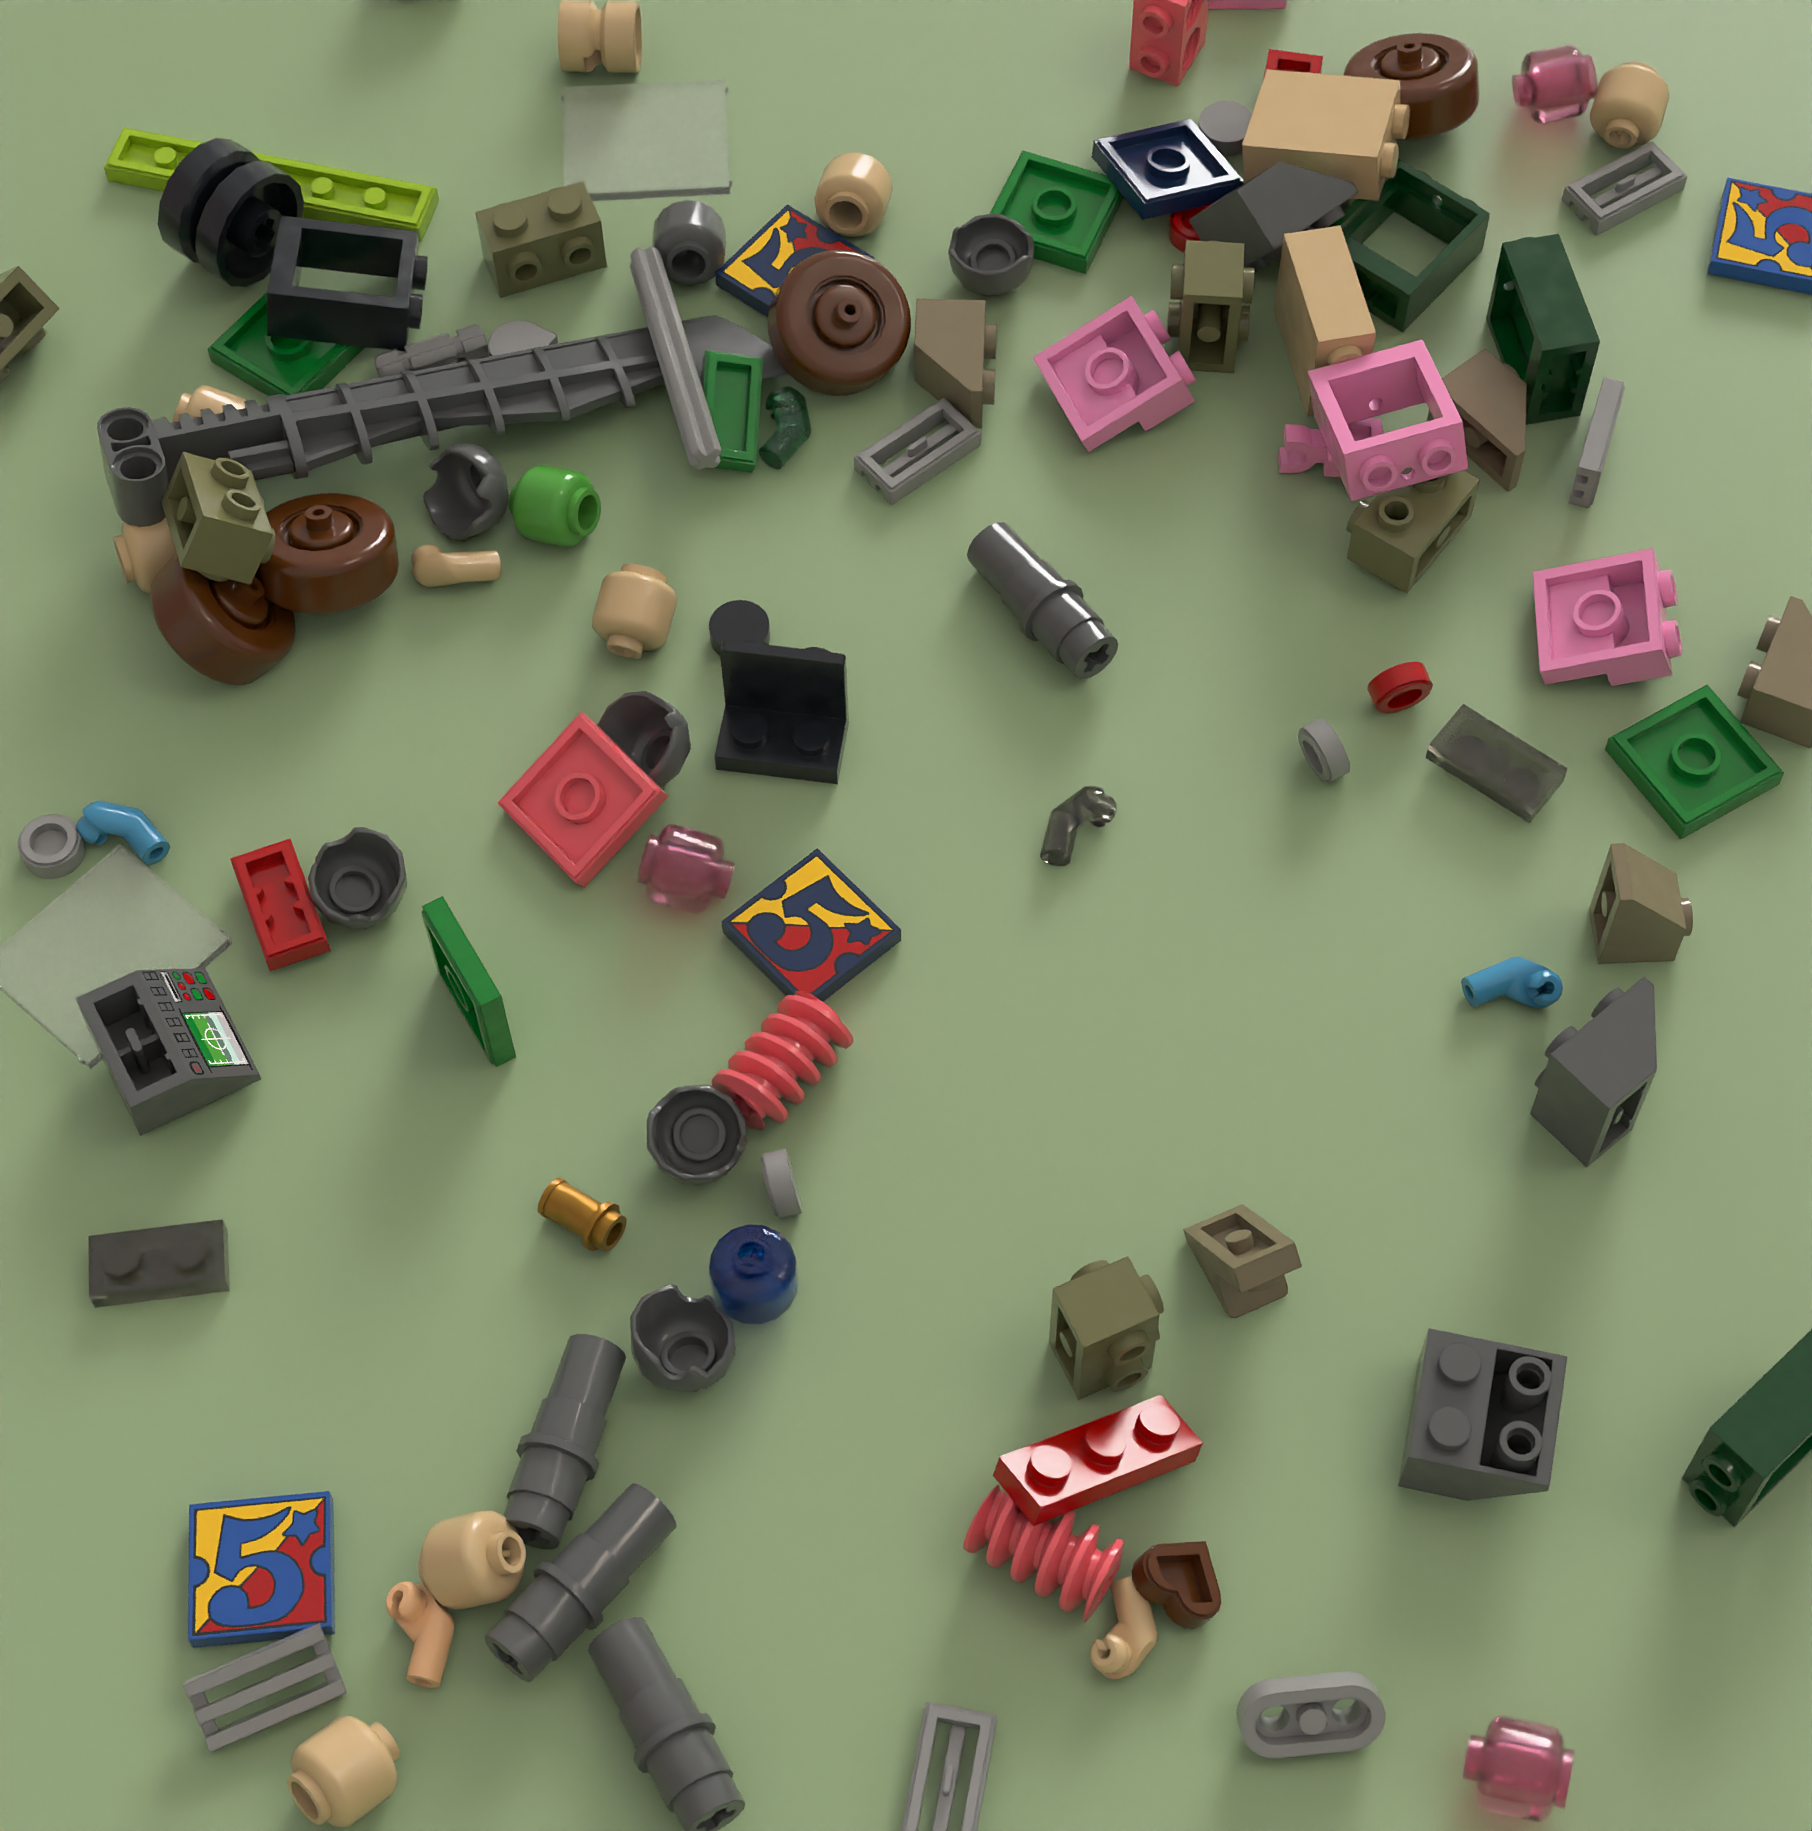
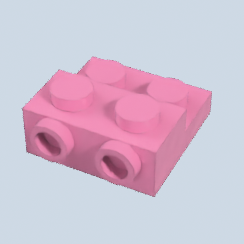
[1033,296,1197,452]
[1533,548,1683,686]

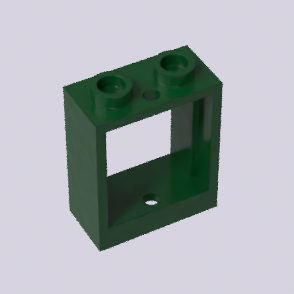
[1329,159,1490,332]
[1486,234,1600,425]
[1682,1329,1812,1527]

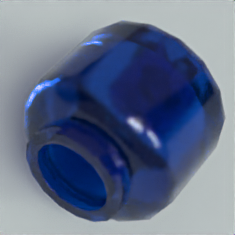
[709,1224,799,1325]

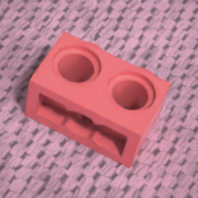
[1129,0,1209,86]

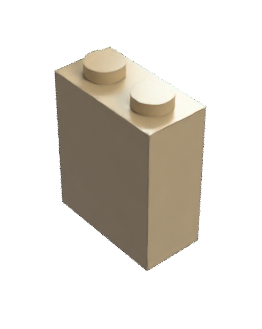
[1242,69,1410,201]
[1274,225,1376,416]

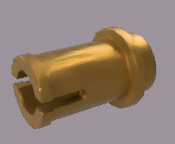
[537,1177,627,1252]

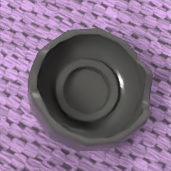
[948,213,1034,296]
[423,443,509,541]
[597,691,691,788]
[308,827,407,929]
[647,1085,747,1185]
[630,1284,736,1392]

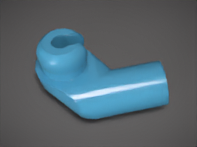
[76,800,170,865]
[1461,957,1563,1009]

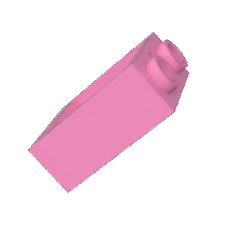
[1307,340,1468,501]

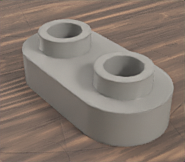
[1237,1671,1385,1758]

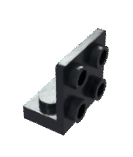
[715,640,849,784]

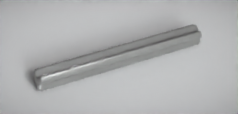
[630,246,721,470]

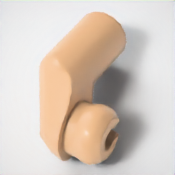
[386,1581,454,1688]

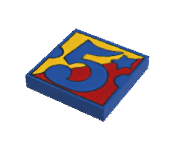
[1707,177,1812,294]
[188,1491,335,1648]

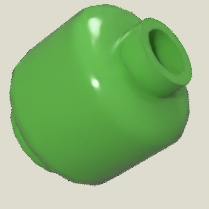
[509,465,601,548]

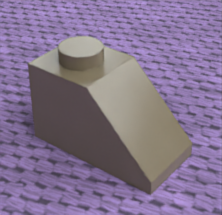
[1427,348,1526,492]
[1589,843,1693,964]

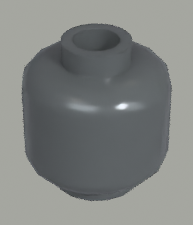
[652,200,726,286]

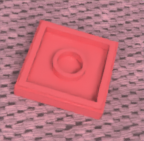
[498,712,669,888]

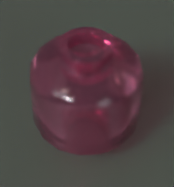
[1512,44,1597,123]
[637,824,734,914]
[1463,1715,1575,1822]

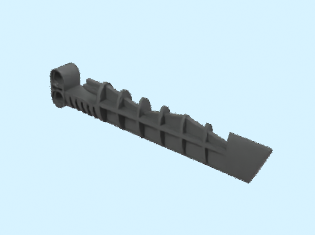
[97,315,788,527]

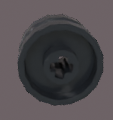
[158,138,304,287]

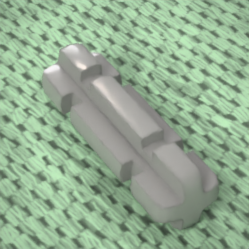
[375,324,488,378]

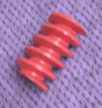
[712,991,854,1131]
[963,1485,1125,1623]

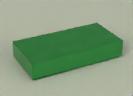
[701,350,763,473]

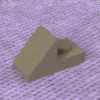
[1183,1204,1302,1318]

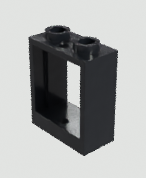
[267,216,428,352]

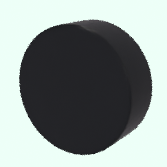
[709,600,770,655]

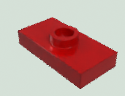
[230,838,331,972]

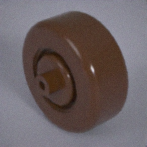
[1344,33,1479,140]
[768,250,911,396]
[255,493,399,614]
[150,554,296,685]

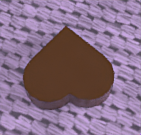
[1131,1541,1221,1629]

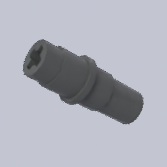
[967,522,1118,679]
[504,1334,626,1549]
[484,1483,676,1682]
[588,1617,746,1831]

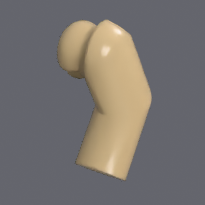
[411,544,501,587]
[1090,1576,1158,1680]

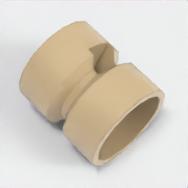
[558,0,642,73]

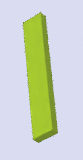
[104,127,439,242]

